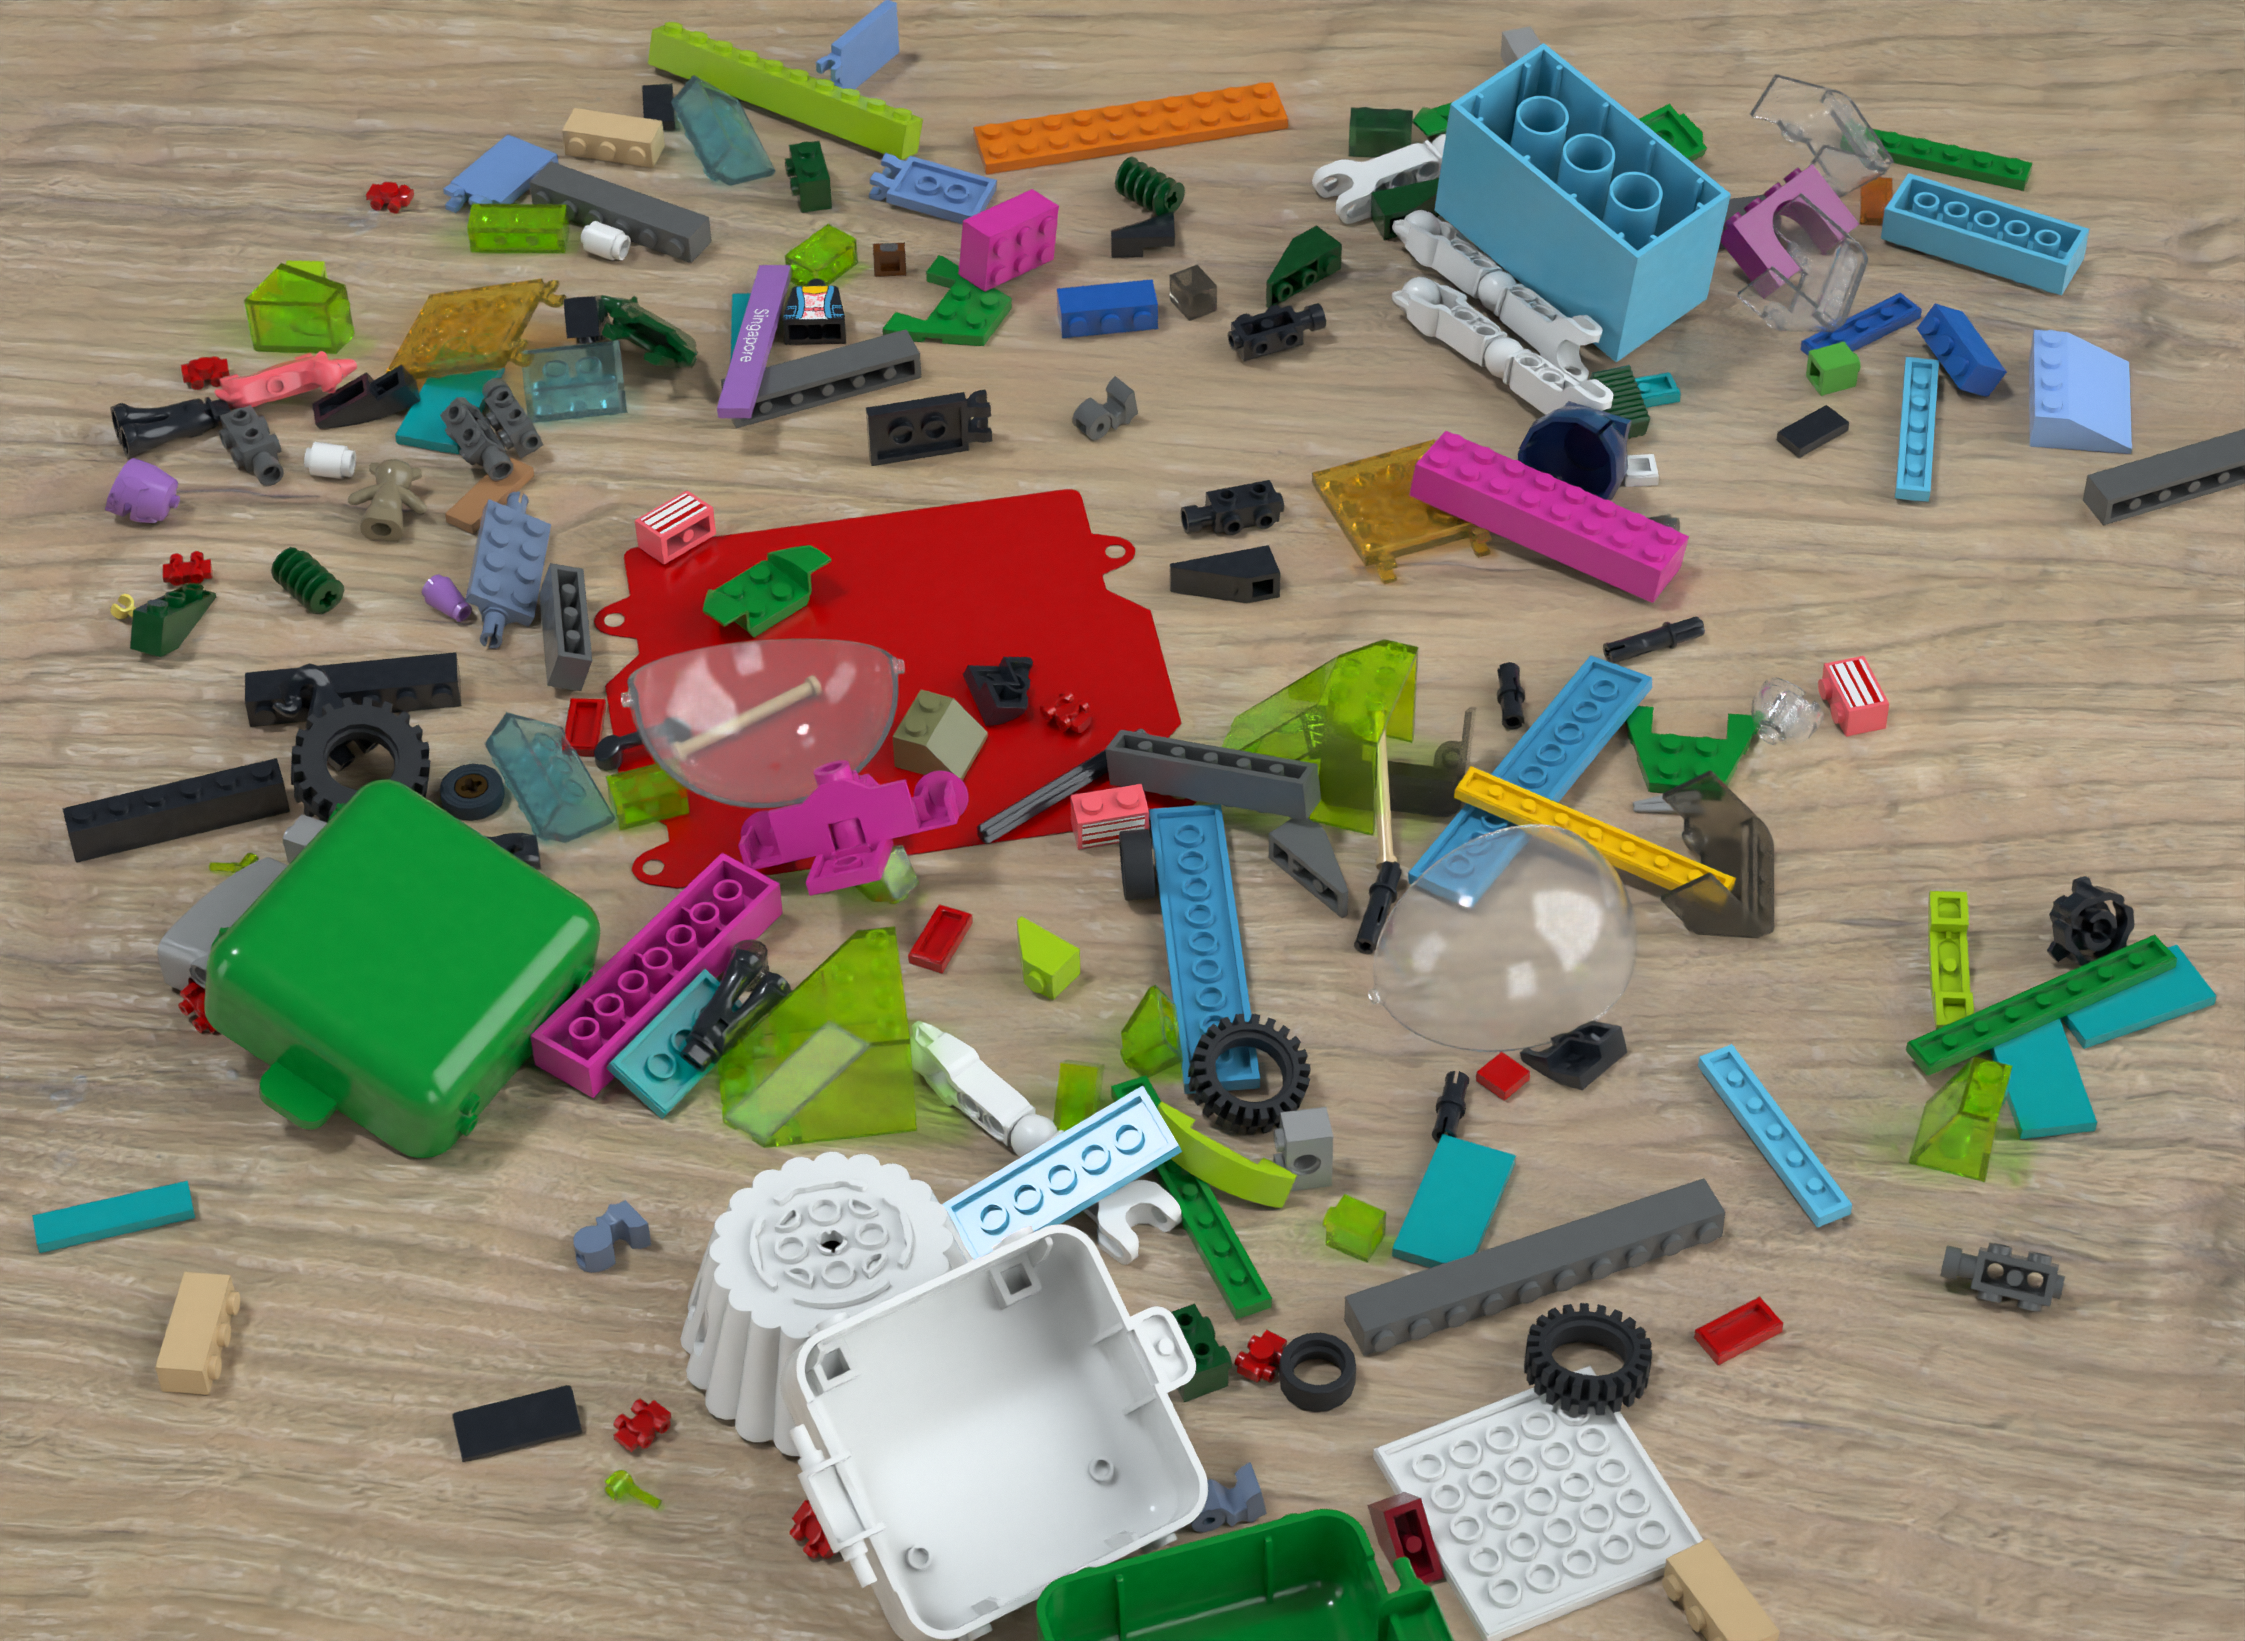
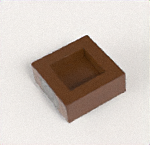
[873,243,907,277]

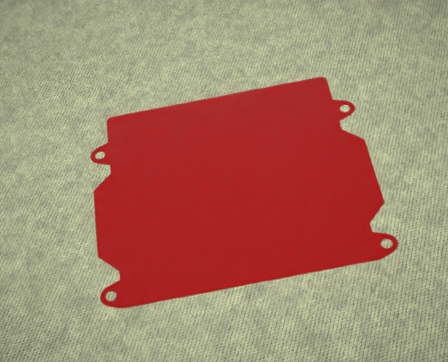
[594,489,1197,888]

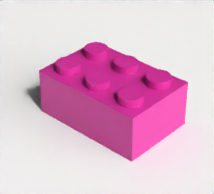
[958,189,1059,292]

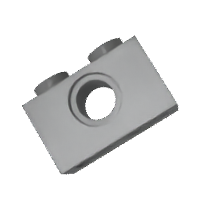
[1273,1107,1333,1191]

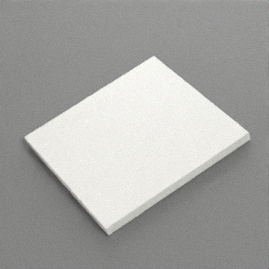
[1373,1366,1703,1641]

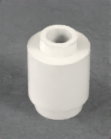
[581,221,631,261]
[304,442,356,479]

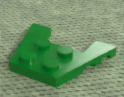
[882,255,1012,346]
[1624,706,1760,799]

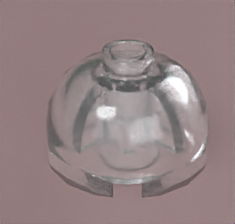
[1751,678,1824,746]

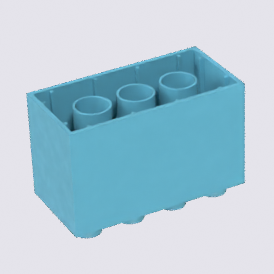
[1435,43,1731,362]

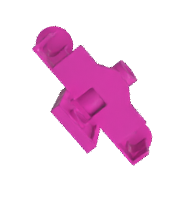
[738,760,968,896]

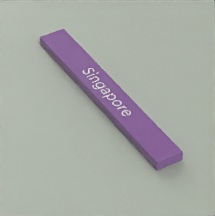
[717,265,792,418]

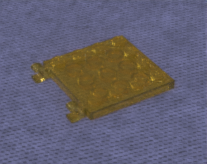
[386,278,566,380]
[1312,439,1491,584]

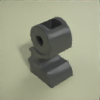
[1072,376,1138,440]

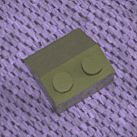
[893,690,988,781]

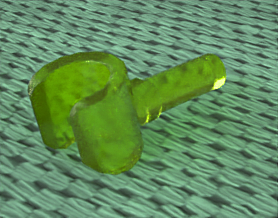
[209,853,259,873]
[604,1470,662,1509]

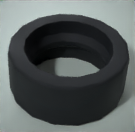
[1119,829,1155,901]
[1279,1332,1356,1412]

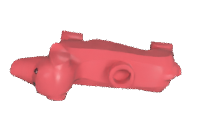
[214,351,357,409]

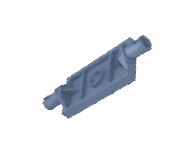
[465,492,551,649]

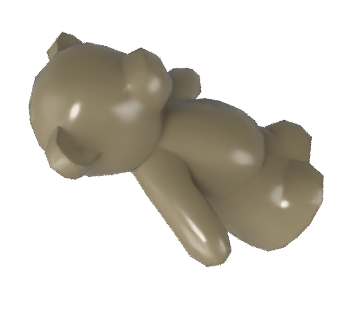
[348,459,427,542]

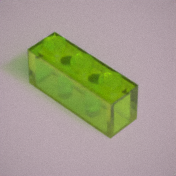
[467,204,570,253]

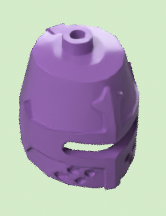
[105,458,180,523]

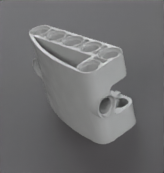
[158,857,288,990]

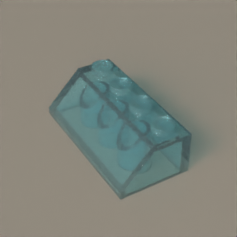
[671,75,776,186]
[484,712,615,843]

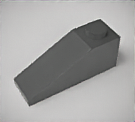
[1268,818,1348,918]

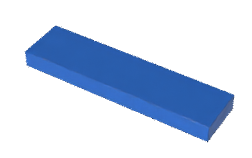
[1800,292,1922,356]

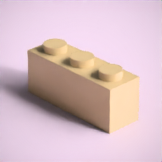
[562,108,665,168]
[155,1272,240,1395]
[1662,1538,1780,1641]

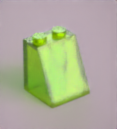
[244,263,355,354]
[1909,1056,2013,1182]

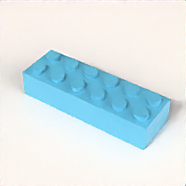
[1881,173,2089,296]

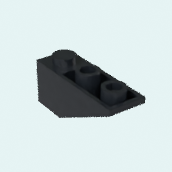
[563,295,612,344]
[1169,545,1280,604]

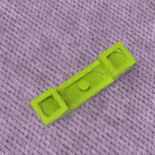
[1928,891,1974,1028]
[1157,1102,1297,1208]

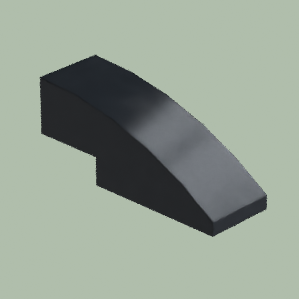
[312,365,420,429]

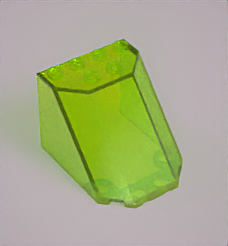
[1221,639,1419,836]
[717,926,917,1148]

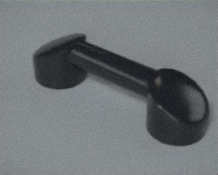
[594,718,690,770]

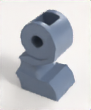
[574,1200,651,1273]
[1191,1462,1267,1532]

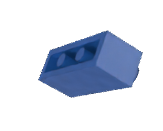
[1057,279,1158,338]
[1916,304,2007,397]

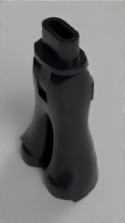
[110,397,231,459]
[680,948,794,1072]

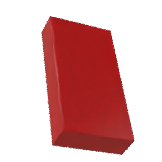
[562,698,607,757]
[908,904,973,974]
[1694,1297,1784,1365]

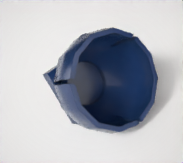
[1518,401,1632,501]

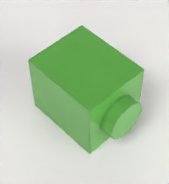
[1806,342,1861,396]

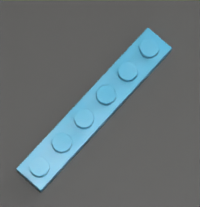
[1895,357,1939,502]
[1698,1044,1852,1228]

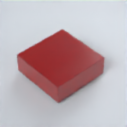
[1476,1051,1530,1101]

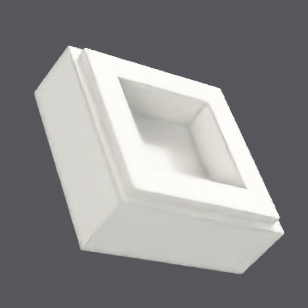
[1623,454,1659,487]

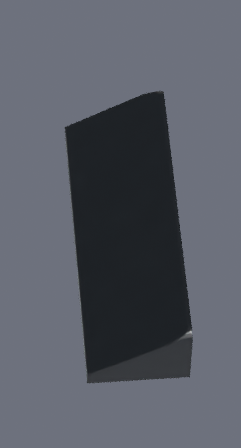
[452,1385,582,1462]

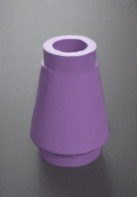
[422,574,472,622]

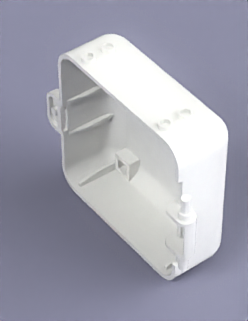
[780,1225,1208,1641]

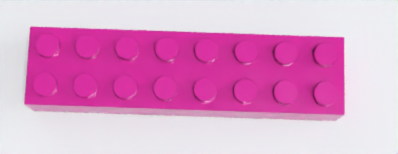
[1409,431,1689,603]
[530,853,783,1098]

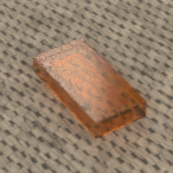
[1859,176,1892,226]

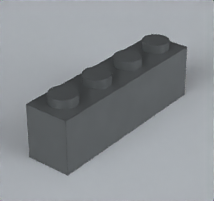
[539,563,592,691]

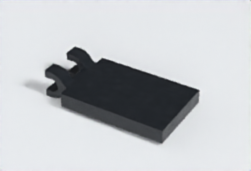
[866,389,992,466]

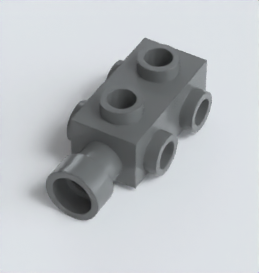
[482,378,544,458]
[440,397,514,481]
[219,405,284,486]
[1940,1242,2065,1312]

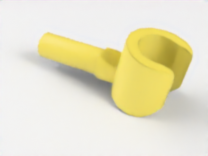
[110,594,136,619]

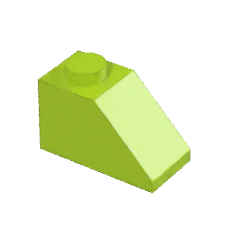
[1017,916,1081,1000]

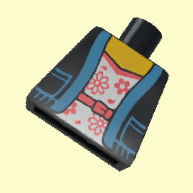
[783,279,847,345]

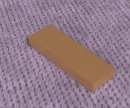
[445,456,534,534]

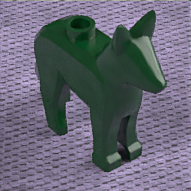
[601,295,698,368]

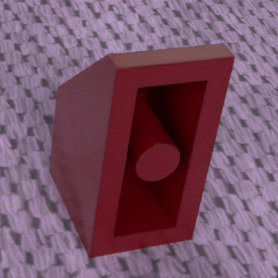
[1367,1492,1444,1584]

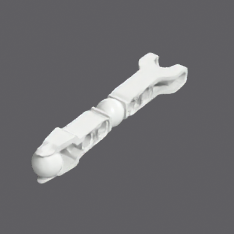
[1312,134,1446,224]
[1392,210,1603,384]
[1392,277,1613,415]
[905,1021,1182,1265]

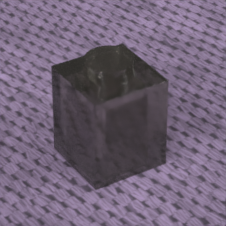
[1170,265,1217,321]

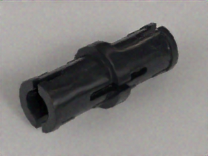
[1497,662,1525,730]
[1432,1071,1470,1143]

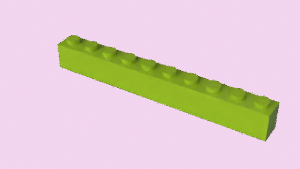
[648,22,923,160]

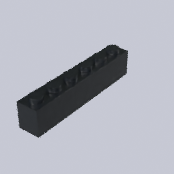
[245,652,462,727]
[62,758,290,863]

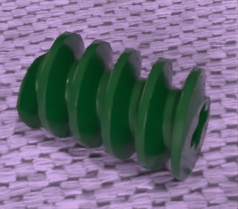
[1115,156,1185,215]
[271,547,344,614]

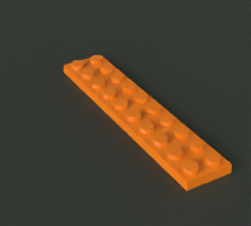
[973,82,1288,175]

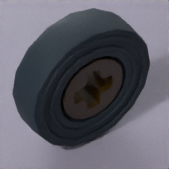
[439,763,505,821]

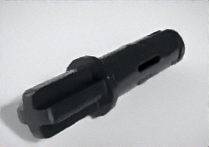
[1603,617,1705,664]
[1354,861,1402,954]

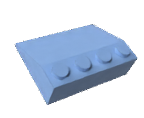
[2029,330,2132,454]

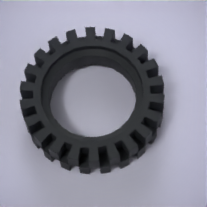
[1188,1014,1311,1135]
[1524,1303,1652,1415]

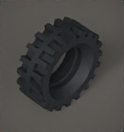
[291,697,431,823]

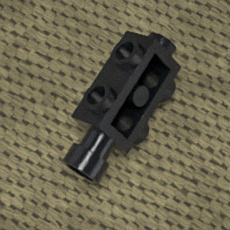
[1228,303,1326,361]
[1180,480,1284,535]

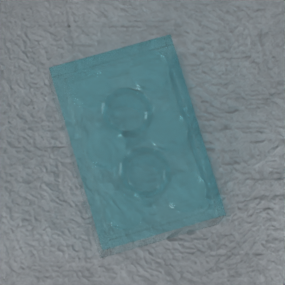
[521,340,628,423]

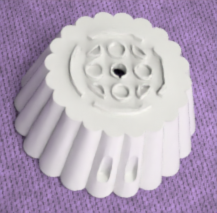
[680,1152,974,1456]

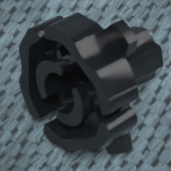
[2047,876,2135,966]

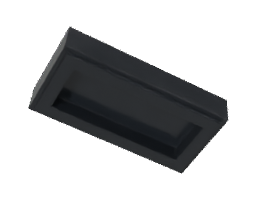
[642,83,675,131]
[1777,405,1849,458]

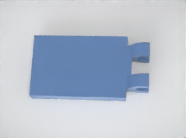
[816,0,899,89]
[443,134,558,223]
[869,153,997,224]

